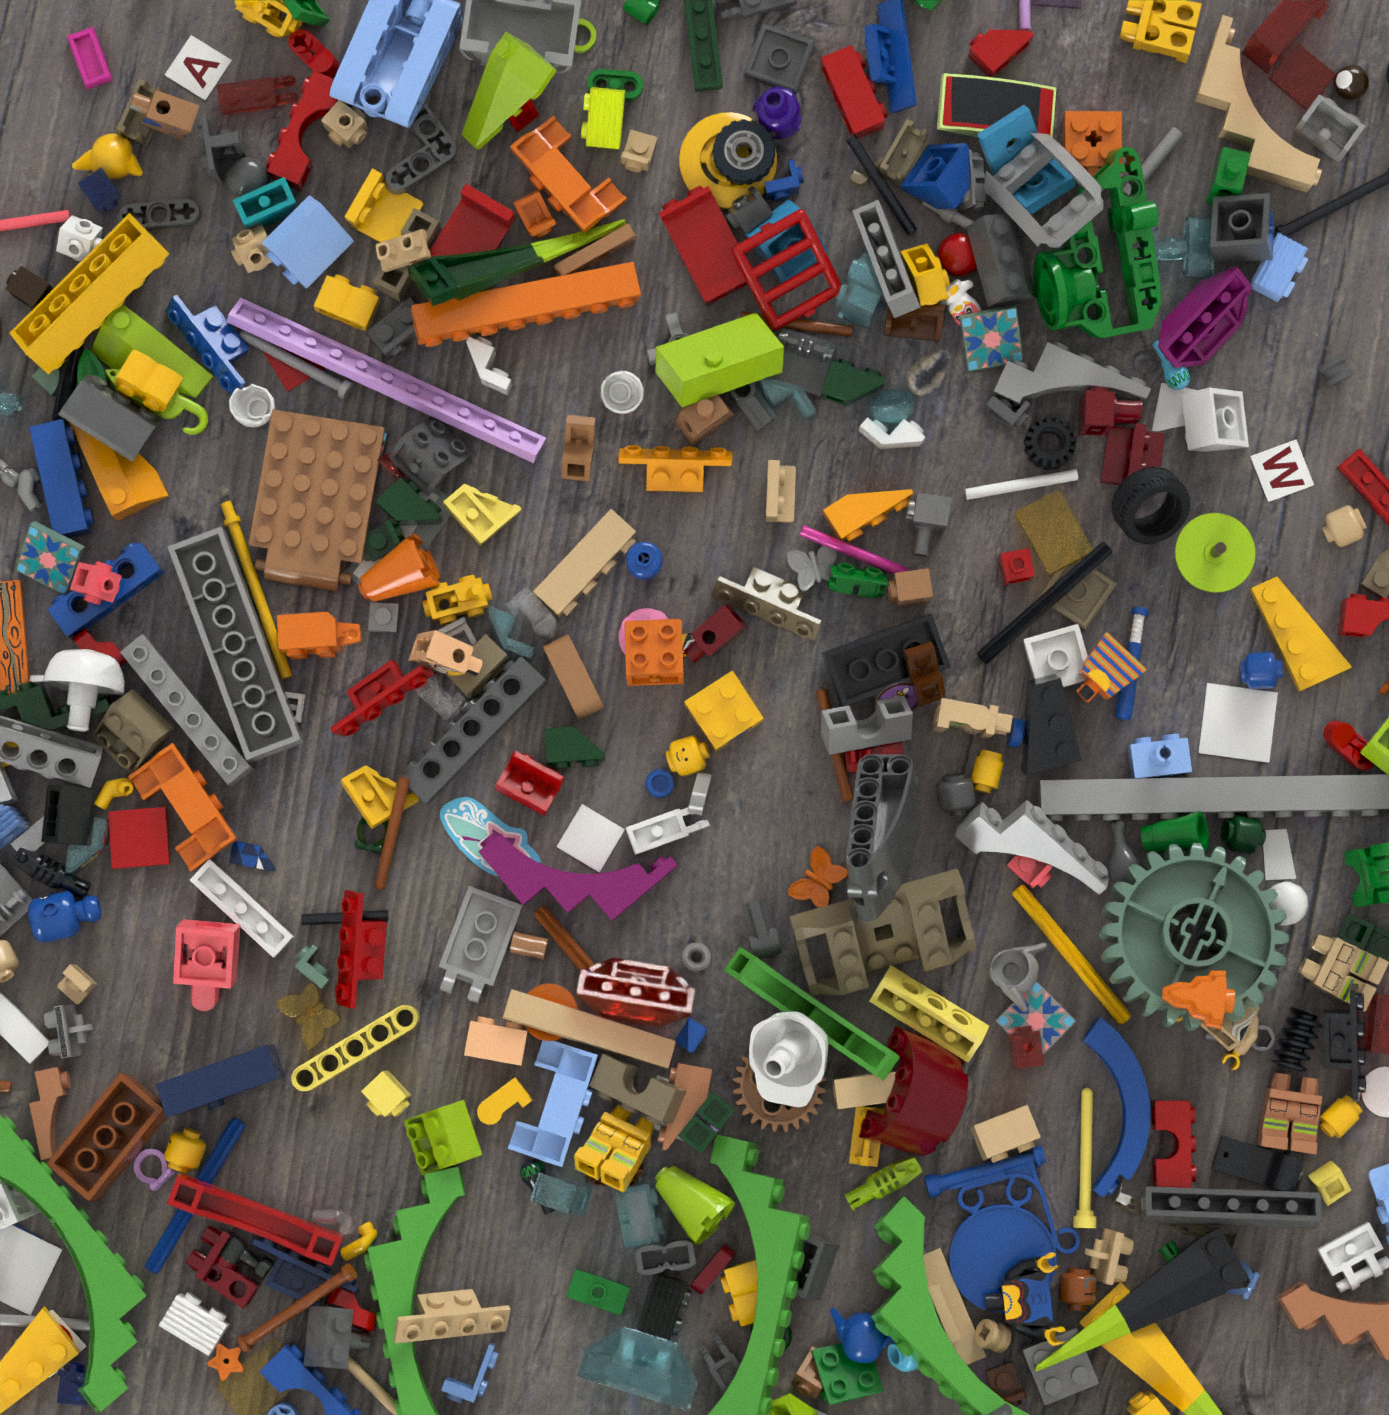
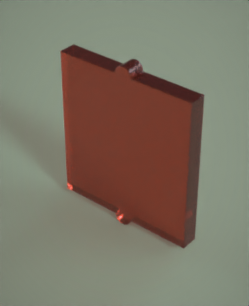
[1268,44,1336,110]

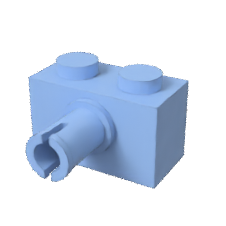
[1127,734,1192,779]

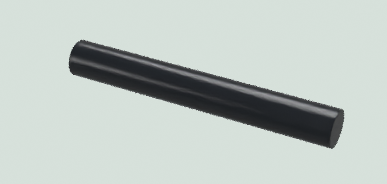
[301,910,389,926]

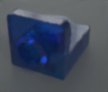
[77,167,121,212]
[57,1363,88,1407]

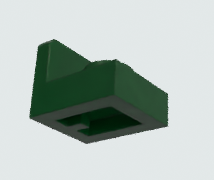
[365,519,405,562]

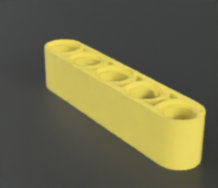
[291,1005,420,1091]

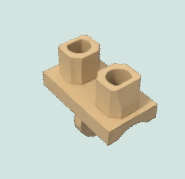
[376,229,431,272]
[1084,1228,1134,1285]

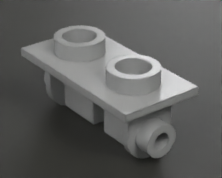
[959,149,987,212]

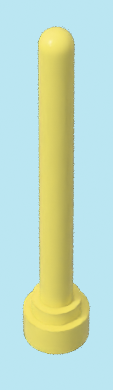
[1073,1088,1097,1228]

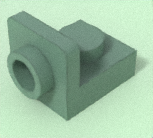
[295,945,331,990]

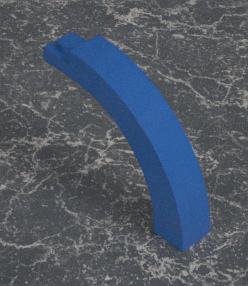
[1081,1017,1150,1198]

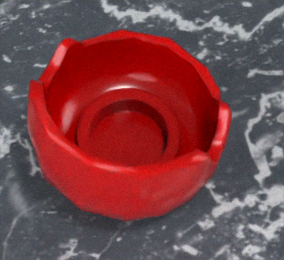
[936,233,977,276]

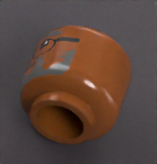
[1059,1268,1097,1311]

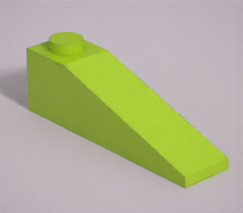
[461,32,557,150]

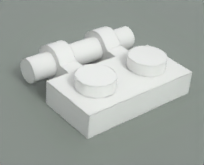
[1316,1222,1389,1293]

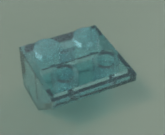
[835,252,883,330]

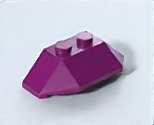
[1158,266,1253,368]

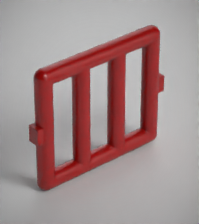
[732,209,843,331]

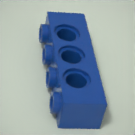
[47,542,165,640]

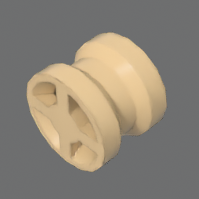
[974,1319,1011,1353]

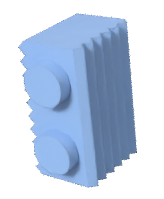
[1250,233,1308,303]

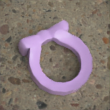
[133,1148,176,1191]

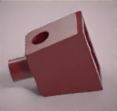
[683,605,749,663]

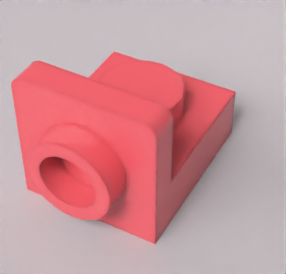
[1006,855,1053,889]

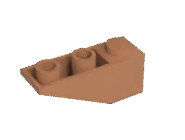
[658,1063,712,1150]

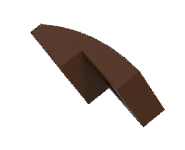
[904,642,946,707]

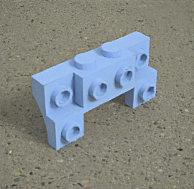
[508,1040,598,1167]

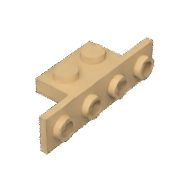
[923,1248,986,1365]
[393,1289,511,1343]

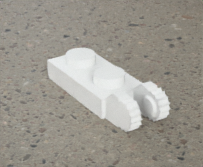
[626,807,710,855]

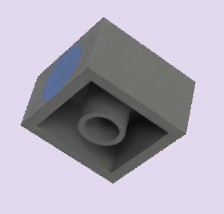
[1210,193,1275,263]

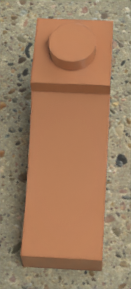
[29,1066,71,1160]

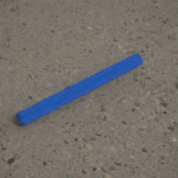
[145,1118,246,1274]

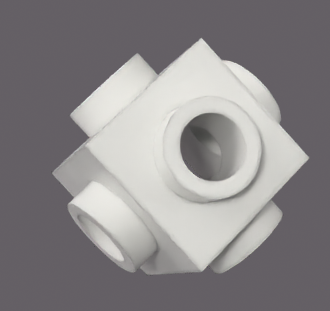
[56,215,103,261]

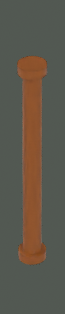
[238,1263,357,1352]

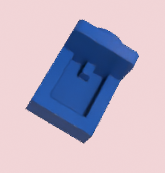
[764,159,804,202]

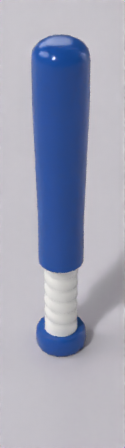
[1115,607,1149,720]

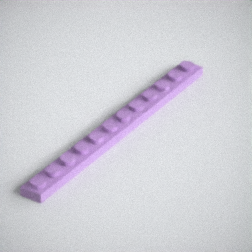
[227,298,546,463]

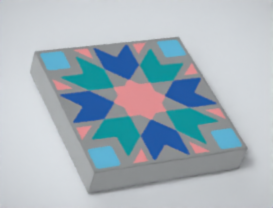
[994,981,1076,1062]

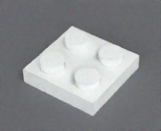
[1022,624,1088,688]

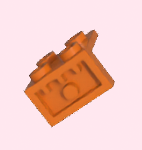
[624,619,684,686]

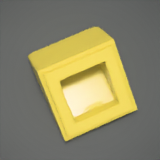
[1308,1161,1351,1206]

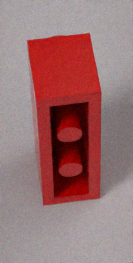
[820,45,887,139]

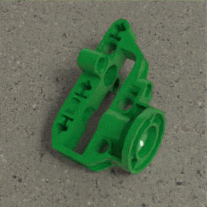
[1033,147,1161,338]

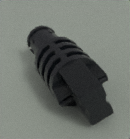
[12,847,91,899]

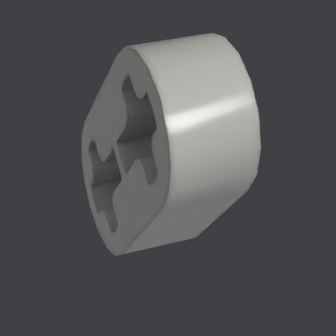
[688,771,712,815]

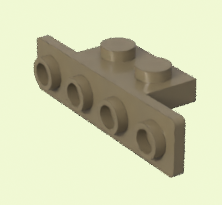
[711,567,822,641]

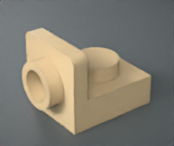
[621,130,658,172]
[58,964,98,1004]

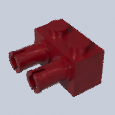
[1078,386,1142,436]

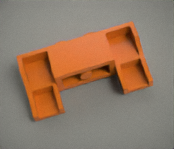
[510,115,627,234]
[128,743,238,872]

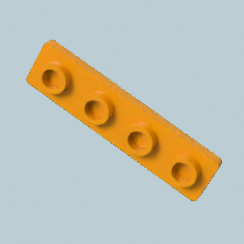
[618,445,732,492]

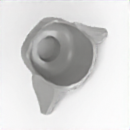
[989,942,1047,1012]

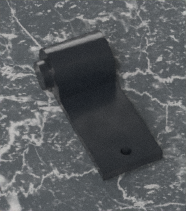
[1211,1135,1307,1192]

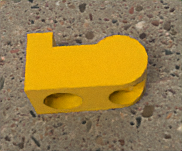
[477,1077,533,1125]

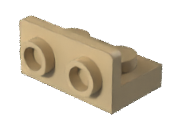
[765,460,796,523]

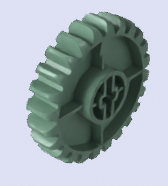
[1098,842,1289,1032]

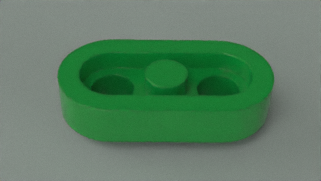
[587,69,643,102]

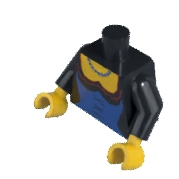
[984,1252,1066,1346]

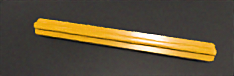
[1012,884,1131,1025]

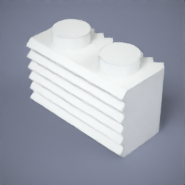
[159,1292,230,1356]

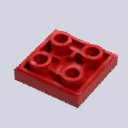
[108,807,171,869]

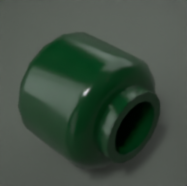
[1221,814,1266,854]

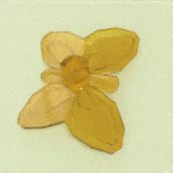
[277,983,340,1048]

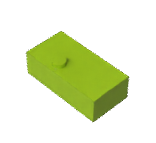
[655,313,784,407]

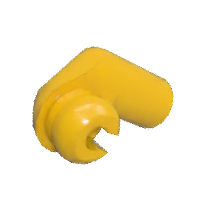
[340,1221,377,1261]

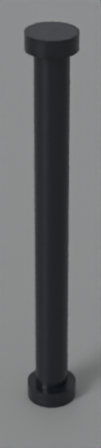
[1275,168,1389,238]

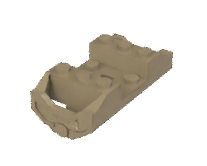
[789,869,977,996]

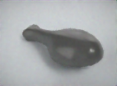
[1108,819,1138,885]

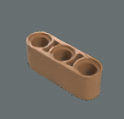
[543,634,604,720]

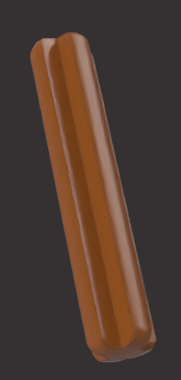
[534,905,597,978]

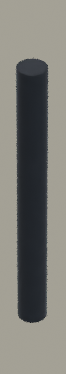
[846,135,917,236]

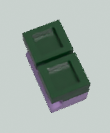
[678,1092,735,1154]

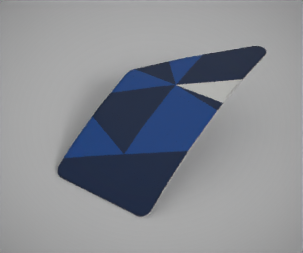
[229,841,276,871]

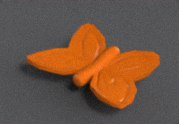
[787,846,848,908]

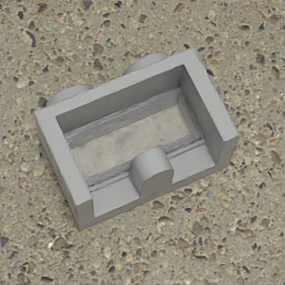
[1293,94,1366,163]

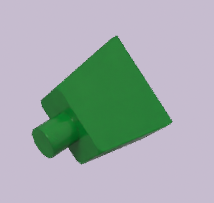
[1205,147,1250,205]

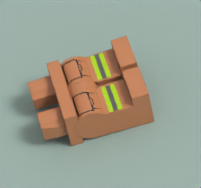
[1256,1072,1322,1155]

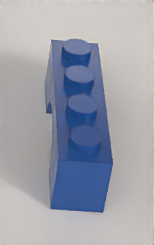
[259,1342,364,1415]

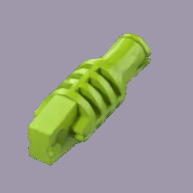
[844,1155,922,1210]

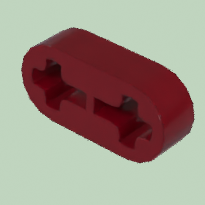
[689,1243,736,1295]

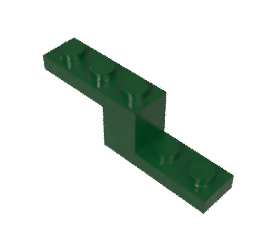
[0,680,112,730]

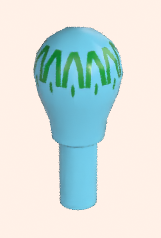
[1152,340,1190,390]

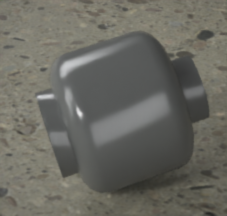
[936,773,976,816]

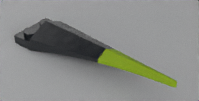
[1034,1227,1249,1371]

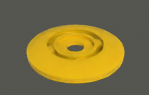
[679,112,777,209]

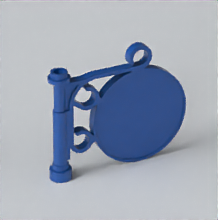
[923,1145,1080,1313]

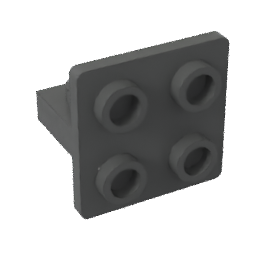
[197,115,247,185]

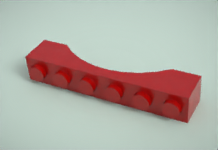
[166,1173,343,1266]

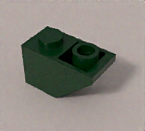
[820,359,886,406]
[376,477,443,525]
[545,726,605,769]

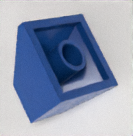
[900,143,970,209]

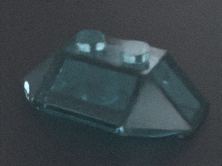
[577,1326,698,1411]

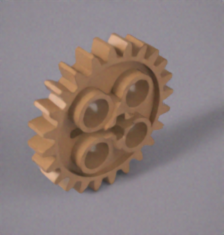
[732,1056,826,1134]

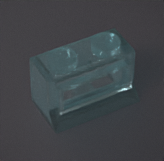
[614,1183,664,1249]

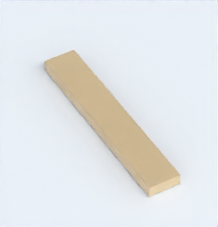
[502,989,676,1070]

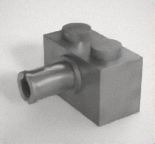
[905,493,952,558]
[303,1306,372,1369]

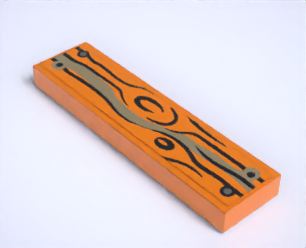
[0,580,30,693]

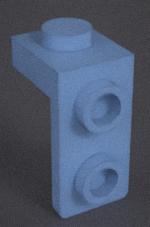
[441,1342,499,1403]

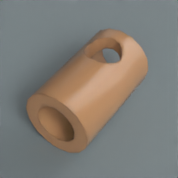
[510,932,548,960]

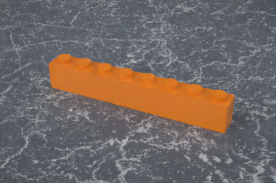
[411,262,641,347]

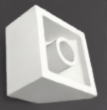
[1182,387,1249,452]

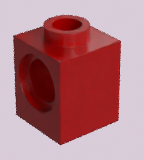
[998,548,1035,586]

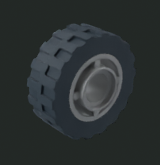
[713,119,775,185]

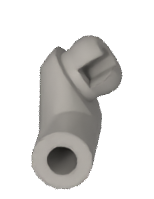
[17,468,42,512]

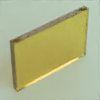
[1014,490,1093,575]
[215,1338,295,1415]

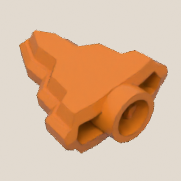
[1161,971,1235,1030]

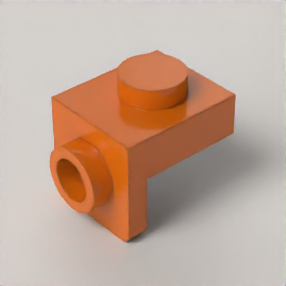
[513,190,556,237]

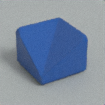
[675,1018,707,1053]

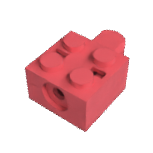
[173,919,240,1011]

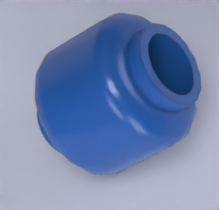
[626,541,663,581]
[1241,651,1283,690]

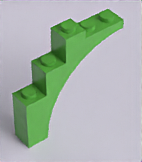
[724,947,900,1081]

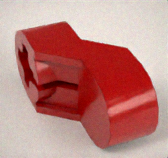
[288,29,340,78]
[72,628,128,668]
[1323,720,1374,771]
[325,1288,377,1333]

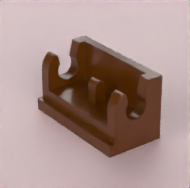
[884,304,945,342]

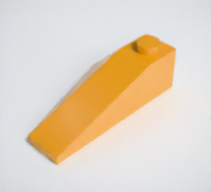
[70,422,169,521]

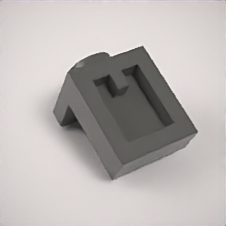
[983,396,1030,431]

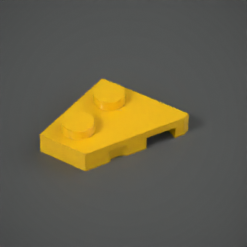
[341,765,419,829]

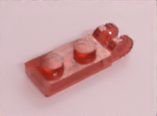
[217,75,298,115]

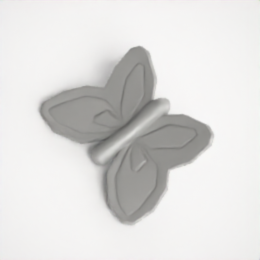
[786,545,837,592]

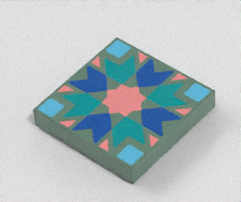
[959,305,1023,372]
[16,521,85,595]

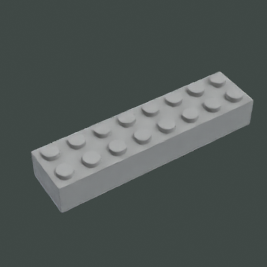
[167,527,304,763]

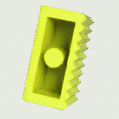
[581,87,625,149]

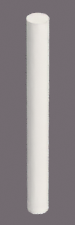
[965,469,1078,500]

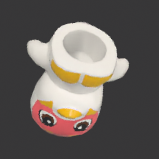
[938,279,981,326]

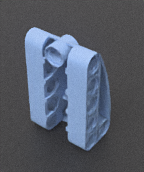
[330,0,463,128]

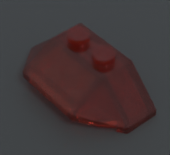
[576,957,695,1027]

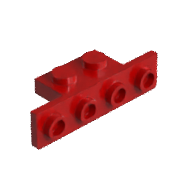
[330,660,434,737]
[335,890,387,1009]

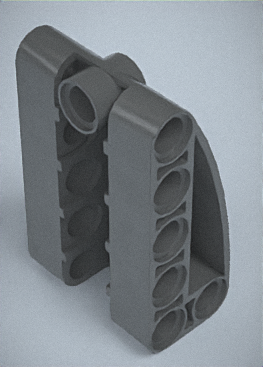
[846,754,921,922]

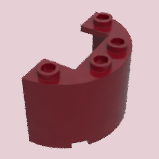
[859,1026,968,1156]

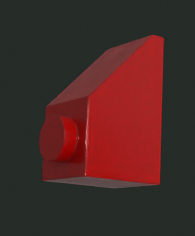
[968,29,1034,78]

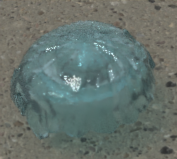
[870,389,914,424]

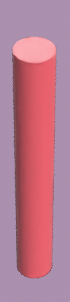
[0,210,71,231]

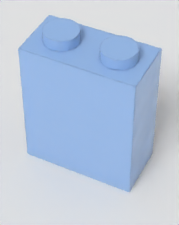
[262,195,354,289]

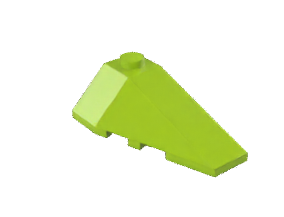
[91,304,214,399]

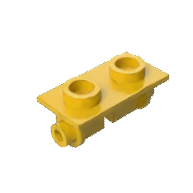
[849,1106,885,1167]

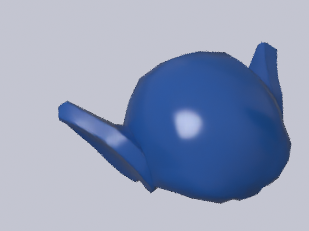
[830,1308,892,1363]

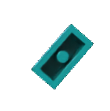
[233,177,298,229]

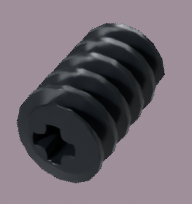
[1271,1007,1323,1072]

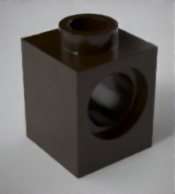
[5,266,53,309]

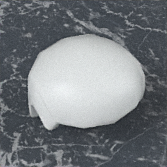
[600,371,644,414]
[229,384,275,428]
[1269,881,1309,926]

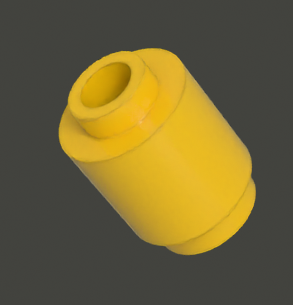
[971,750,1004,794]
[1319,1095,1362,1138]

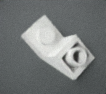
[466,336,512,395]
[859,417,925,449]

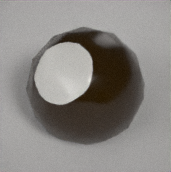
[1333,64,1369,101]

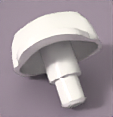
[30,649,125,732]
[749,1012,828,1107]

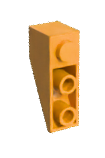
[822,489,914,542]

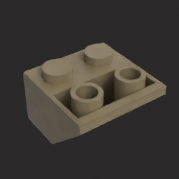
[91,689,174,774]

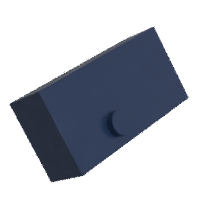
[156,1044,285,1118]

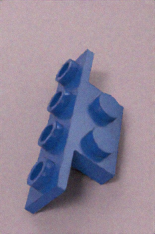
[864,0,917,113]
[165,295,250,395]

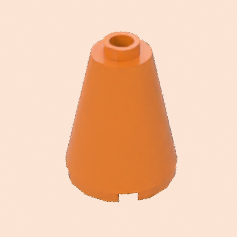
[358,533,441,602]

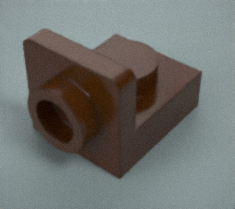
[985,1360,1027,1407]

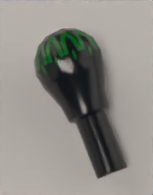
[520,1159,555,1215]

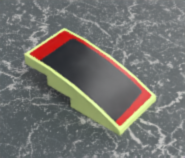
[937,73,1056,142]

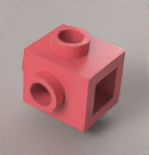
[70,561,122,605]

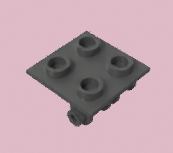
[767,327,836,397]

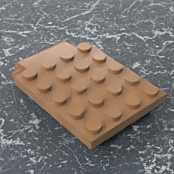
[249,409,386,591]

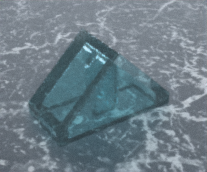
[530,1172,592,1216]

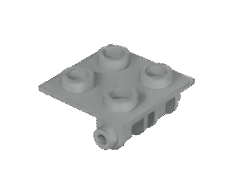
[0,863,33,937]

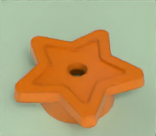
[207,1343,244,1381]

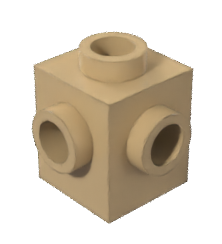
[321,100,368,149]
[231,224,271,273]

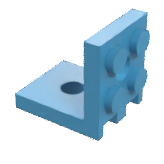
[977,105,1076,214]

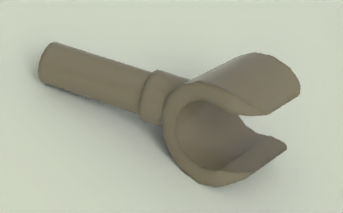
[849,158,883,189]

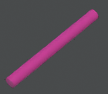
[799,525,908,574]

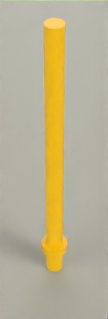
[220,501,292,680]

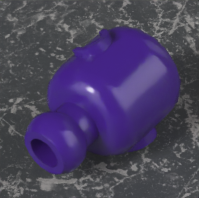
[752,86,802,139]

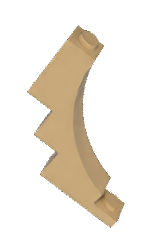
[1194,15,1322,193]

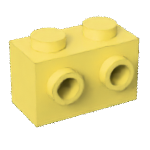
[361,1070,412,1117]

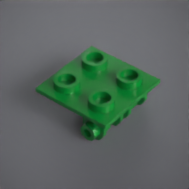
[811,1343,884,1405]

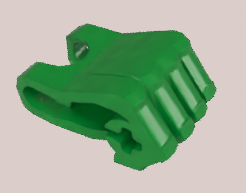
[1344,843,1389,907]

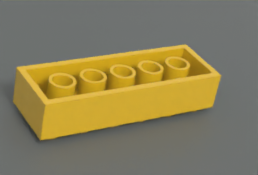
[9,213,169,375]

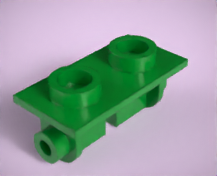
[827,563,889,599]

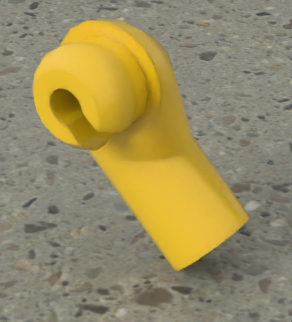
[94,777,134,810]

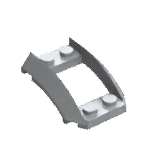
[984,133,1103,247]

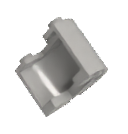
[459,0,581,74]

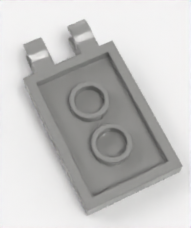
[439,886,523,1004]

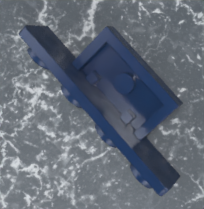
[251,1237,360,1307]

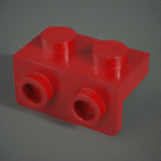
[494,751,564,816]

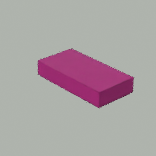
[67,27,113,90]

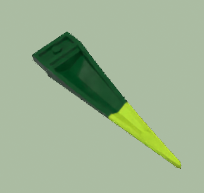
[407,219,626,306]

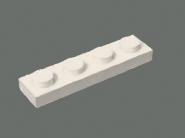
[190,859,294,958]

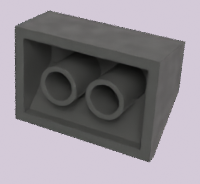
[966,213,1037,308]
[58,374,160,462]

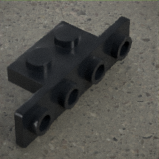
[1323,983,1366,1102]

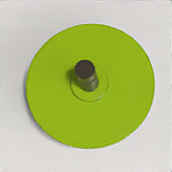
[1175,513,1255,593]

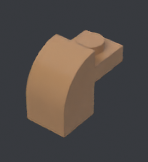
[561,414,596,482]

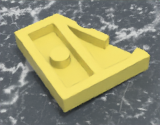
[442,484,522,546]

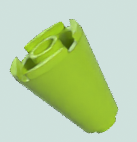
[655,1166,736,1245]

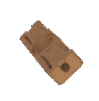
[553,224,637,277]

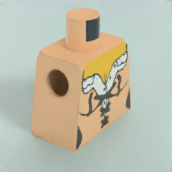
[408,630,482,676]

